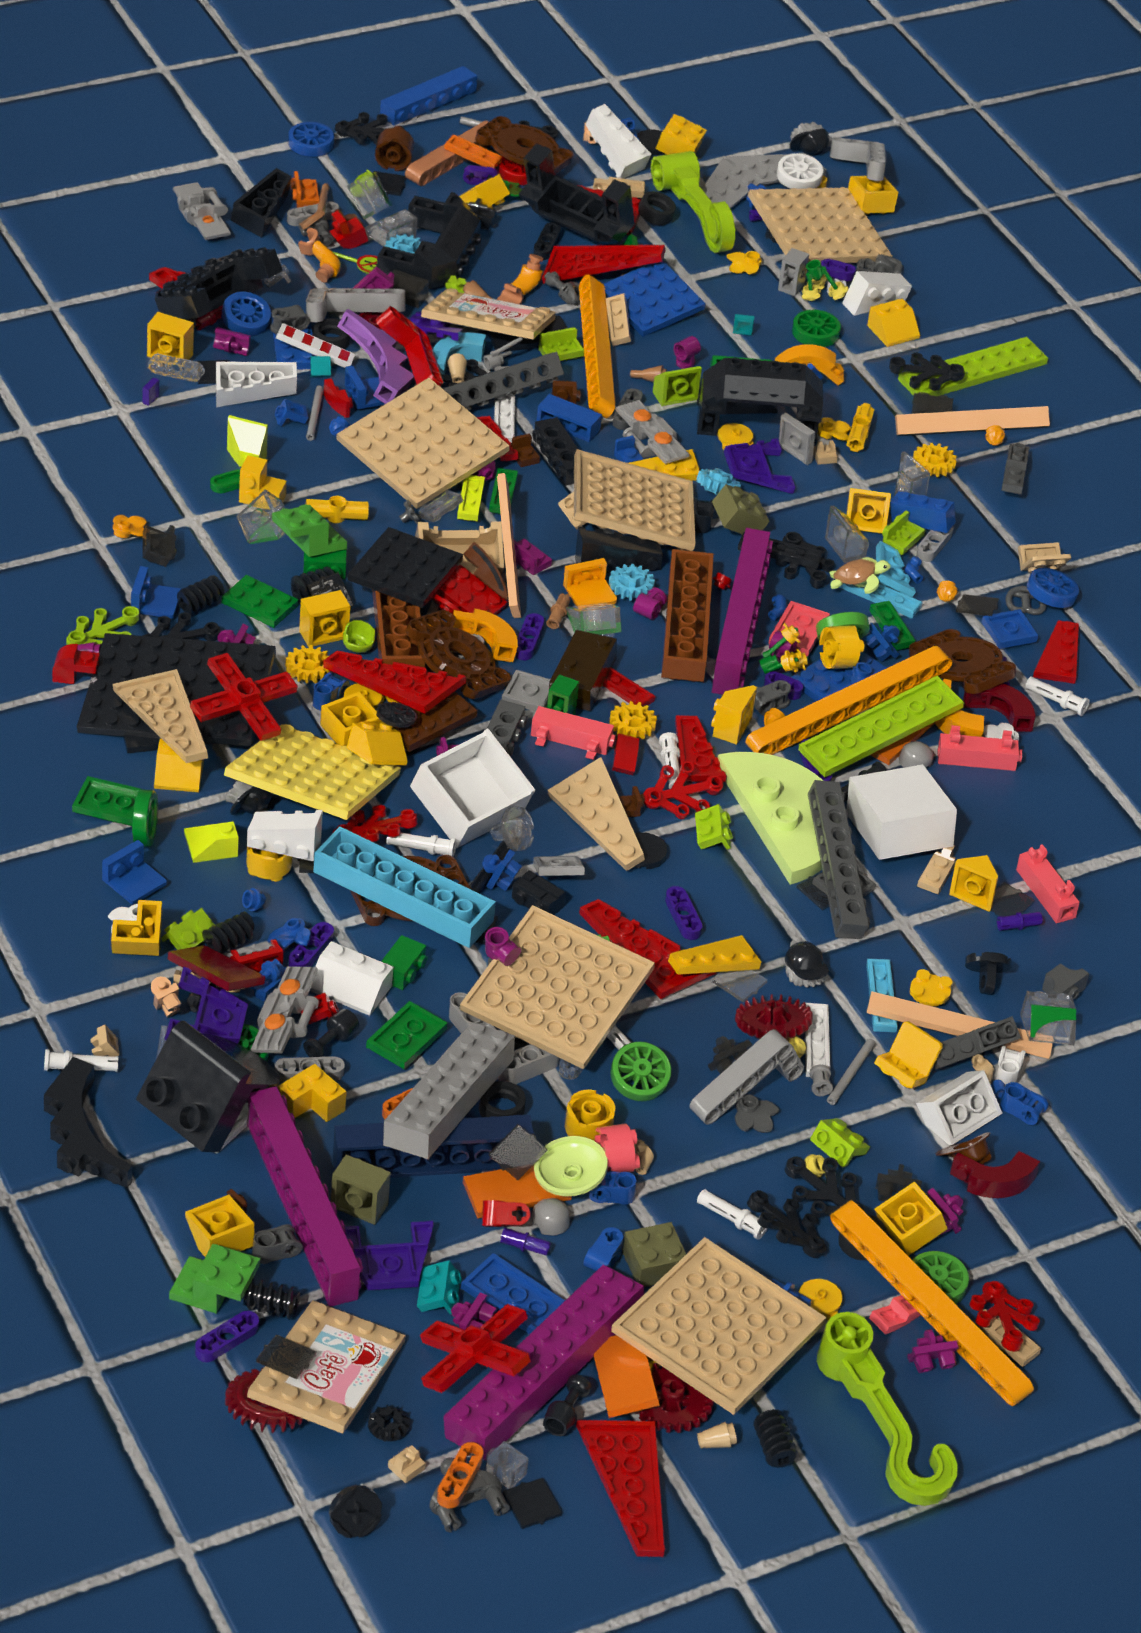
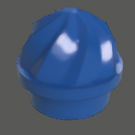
[329,416,350,437]
[242,888,266,911]

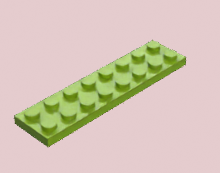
[898,337,1048,401]
[798,676,964,778]

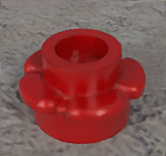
[712,572,732,590]

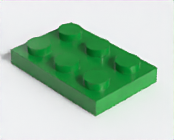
[221,575,298,628]
[72,776,140,826]
[366,1001,447,1069]

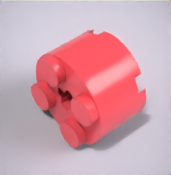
[595,1123,640,1172]

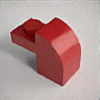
[329,210,369,249]
[52,644,100,684]

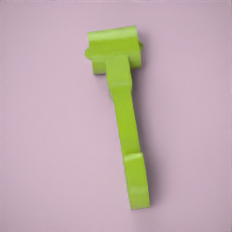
[651,151,735,253]
[816,1312,958,1506]

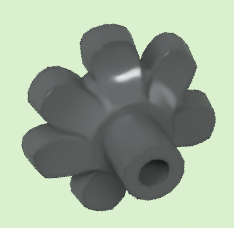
[399,500,421,524]

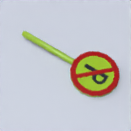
[332,251,377,274]

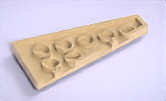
[113,669,208,763]
[548,757,645,871]

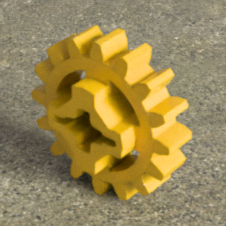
[913,443,957,477]
[285,645,330,684]
[609,701,657,739]

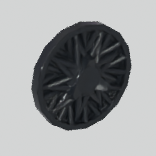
[376,702,417,728]

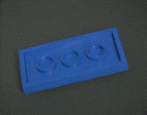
[271,316,316,370]
[461,1253,565,1334]

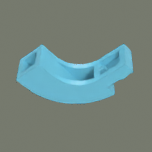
[433,332,486,375]

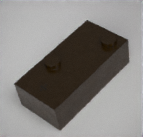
[549,630,617,711]

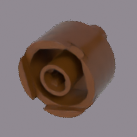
[375,126,415,171]

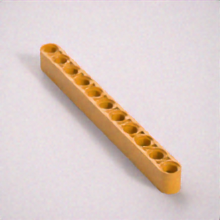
[579,274,615,418]
[745,646,952,755]
[830,1200,1034,1406]

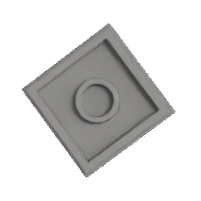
[779,413,815,465]
[502,670,550,711]
[533,856,585,876]

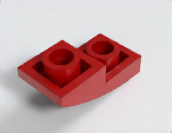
[323,378,353,418]
[612,733,639,775]

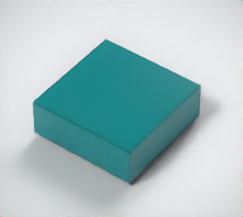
[733,314,754,336]
[310,356,331,377]

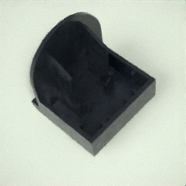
[136,1020,280,1152]

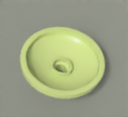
[534,1136,608,1196]

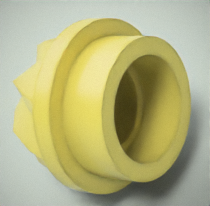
[786,1036,806,1058]
[804,1154,825,1178]

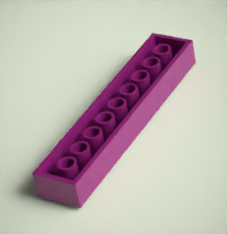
[712,528,773,695]
[247,1086,363,1307]
[444,1265,644,1461]

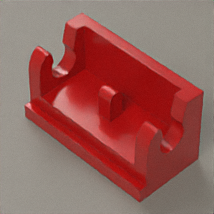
[230,939,283,972]

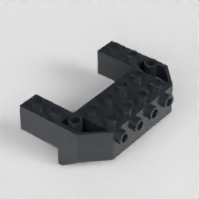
[519,143,635,245]
[377,192,482,289]
[154,247,283,326]
[697,358,823,444]

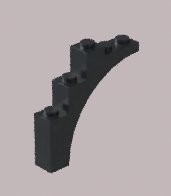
[44,1057,132,1188]

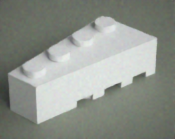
[586,104,651,179]
[216,362,297,407]

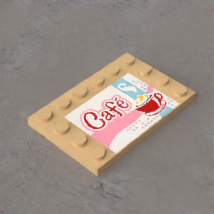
[421,288,556,339]
[247,1300,406,1433]

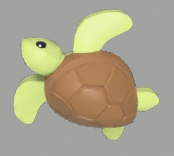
[829,557,891,594]

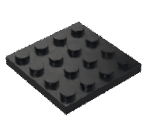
[348,527,463,608]

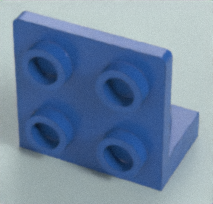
[345,366,385,409]
[131,566,181,619]
[102,840,167,904]

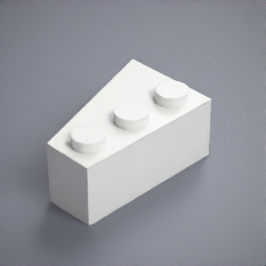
[842,271,912,316]
[247,810,323,861]

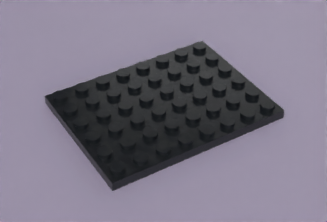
[77,633,276,746]

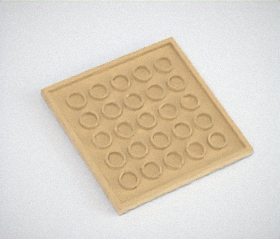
[748,187,892,263]
[337,378,509,509]
[574,449,695,551]
[460,905,655,1069]
[611,1237,826,1415]

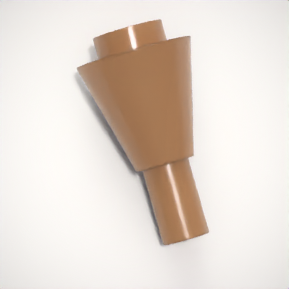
[463,280,493,299]
[630,365,667,382]

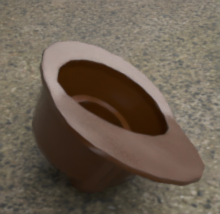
[935,1132,991,1164]

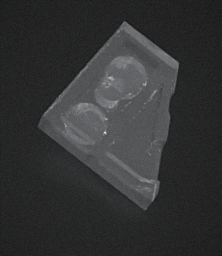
[418,490,463,522]

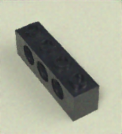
[532,417,579,486]

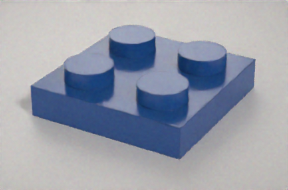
[982,609,1038,649]

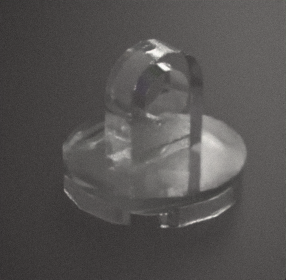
[490,806,534,851]

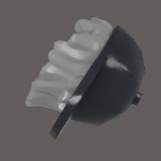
[789,122,832,155]
[225,781,273,815]
[784,937,829,988]

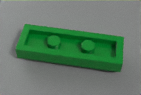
[489,468,518,514]
[869,601,915,650]

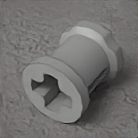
[810,1064,833,1096]

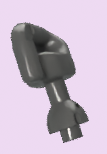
[298,215,334,246]
[874,254,903,274]
[545,271,580,304]

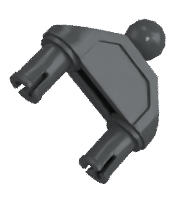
[429,1457,510,1532]

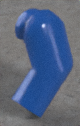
[905,556,923,584]
[768,594,787,621]

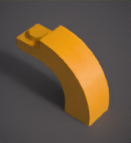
[775,344,844,386]
[453,609,518,662]
[934,679,984,737]

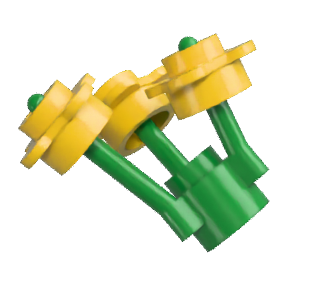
[759,623,808,674]

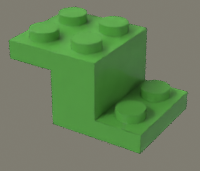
[272,505,347,557]
[169,1244,260,1314]

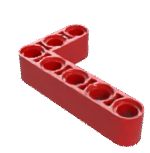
[376,306,444,386]

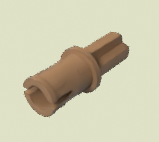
[546,593,570,629]

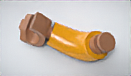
[298,228,341,282]
[497,254,543,305]

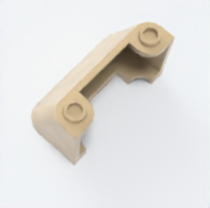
[415,522,504,575]

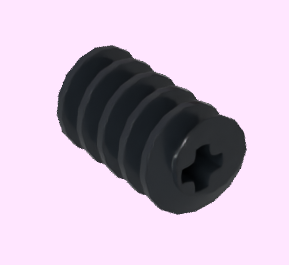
[291,566,339,602]
[177,575,225,615]
[202,911,254,954]
[243,1277,300,1320]
[753,1409,799,1468]

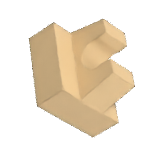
[813,440,838,465]
[90,1025,120,1057]
[388,1445,426,1483]

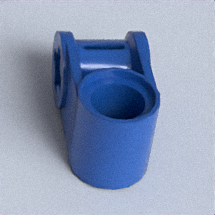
[313,672,350,711]
[1000,1082,1049,1125]
[589,1171,636,1205]
[583,1227,623,1271]

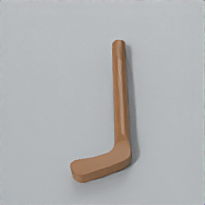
[299,183,329,230]

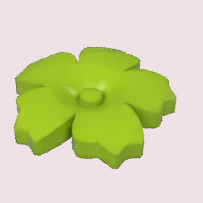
[445,275,467,293]

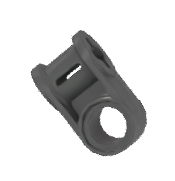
[270,305,310,334]
[754,680,791,715]
[252,1224,303,1264]

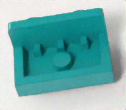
[417,1260,462,1315]

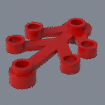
[643,761,723,819]
[332,805,418,842]
[969,1281,1040,1352]

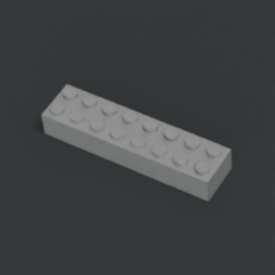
[383,1022,515,1159]

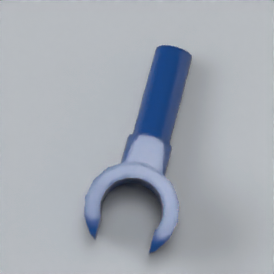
[990,1079,1005,1099]

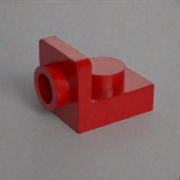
[301,993,339,1025]

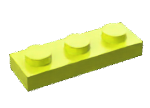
[457,475,485,521]

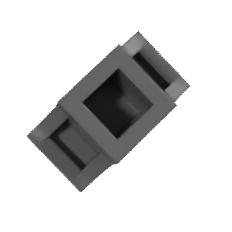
[1042,963,1089,1007]

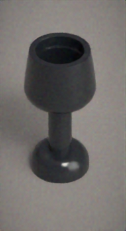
[303,1009,359,1057]
[543,1374,592,1436]

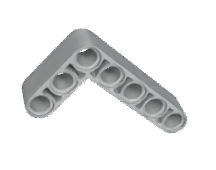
[830,137,886,181]
[306,288,405,322]
[449,992,560,1085]
[690,1029,804,1125]

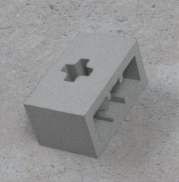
[778,248,809,296]

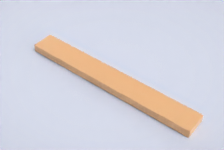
[895,406,1050,435]
[497,473,521,618]
[866,991,1054,1059]

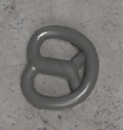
[1006,586,1046,615]

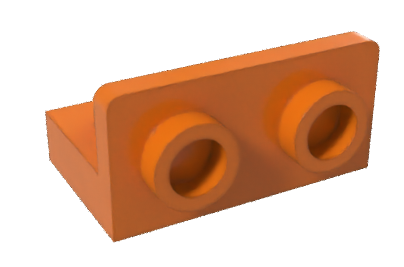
[290,171,319,208]

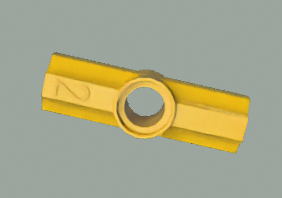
[847,403,875,452]
[305,496,369,523]

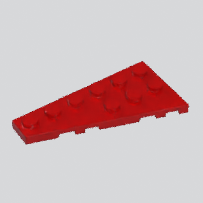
[542,245,666,284]
[323,650,466,714]
[579,899,716,999]
[576,1420,665,1557]

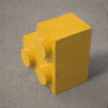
[239,455,287,511]
[111,900,162,956]
[278,1064,347,1122]

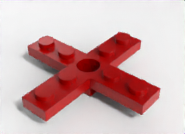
[190,653,298,741]
[420,1304,531,1393]

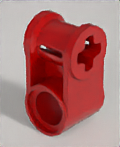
[482,1200,530,1227]

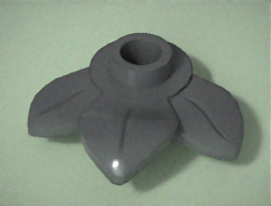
[735,1094,779,1133]

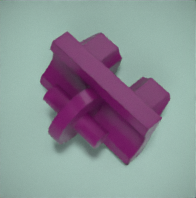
[213,327,251,356]
[218,623,256,644]
[927,1188,963,1235]
[451,1292,497,1330]
[907,1329,958,1373]

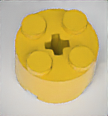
[819,625,864,669]
[246,847,292,882]
[565,1089,615,1141]

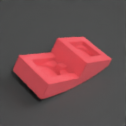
[869,1295,920,1335]

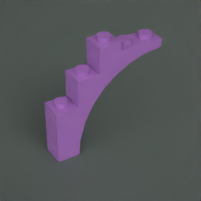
[337,309,414,404]

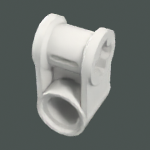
[995,1045,1026,1086]

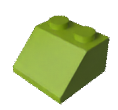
[653,366,702,406]

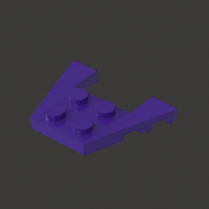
[409,311,462,341]
[724,438,795,494]
[164,967,248,1044]
[345,1221,433,1290]

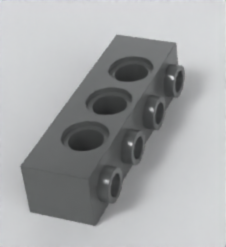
[487,700,527,756]

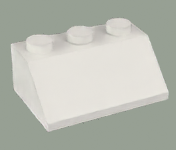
[310,941,393,1016]
[916,1070,1002,1145]

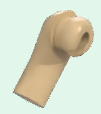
[971,1054,994,1084]
[634,1140,654,1175]

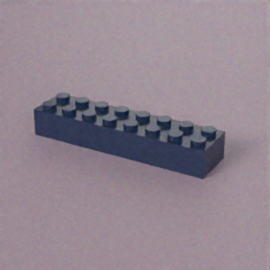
[333,1115,534,1178]

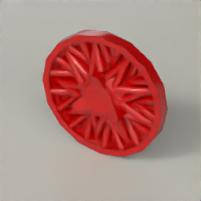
[432,594,461,614]

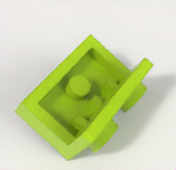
[539,327,584,361]
[882,510,925,555]
[695,804,733,850]
[161,908,215,950]
[810,1118,870,1167]

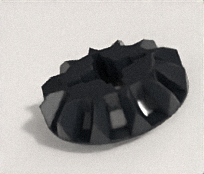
[368,1404,410,1441]

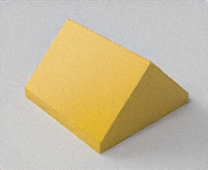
[949,855,998,912]

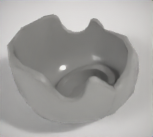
[899,741,933,768]
[531,1198,570,1236]

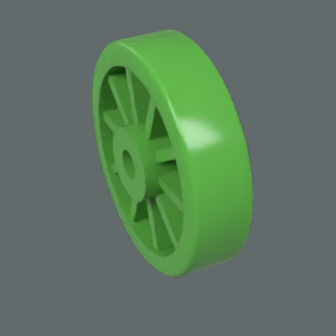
[816,612,870,640]
[610,1042,671,1101]
[912,1251,969,1304]

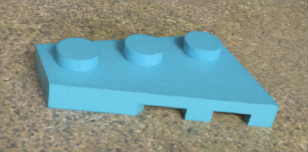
[876,541,916,597]

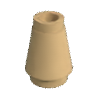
[447,353,467,383]
[697,1422,737,1449]

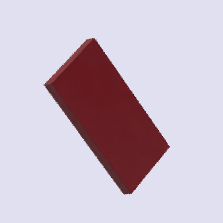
[168,945,265,991]

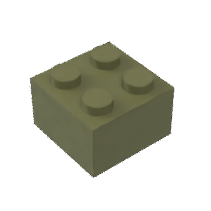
[712,484,770,534]
[331,1155,391,1225]
[622,1222,686,1287]

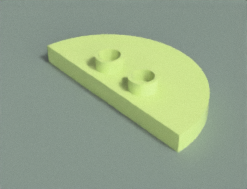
[718,752,823,885]

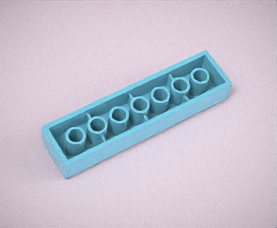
[313,826,496,948]

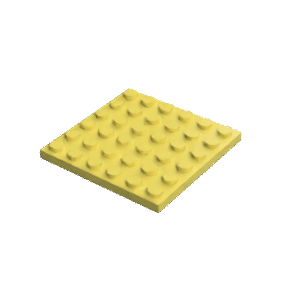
[224,724,401,820]

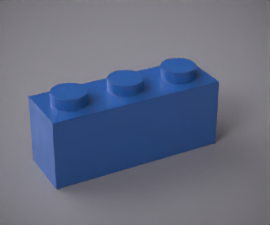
[537,394,602,442]
[890,491,956,533]

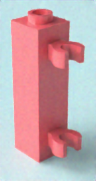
[531,706,616,760]
[937,725,1022,771]
[1016,844,1080,924]

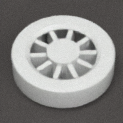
[777,154,824,189]

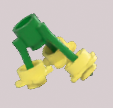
[801,260,849,301]

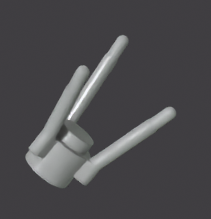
[483,337,522,371]

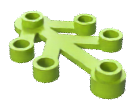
[66,606,139,645]

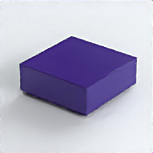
[142,377,159,406]

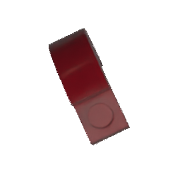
[963,683,1036,732]
[950,1151,1040,1198]

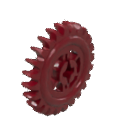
[735,994,813,1039]
[634,1362,714,1433]
[225,1368,303,1433]

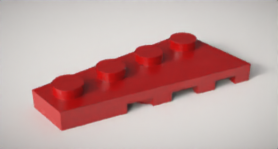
[1033,620,1079,684]
[675,715,726,782]

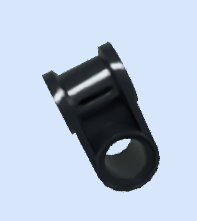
[694,498,714,533]

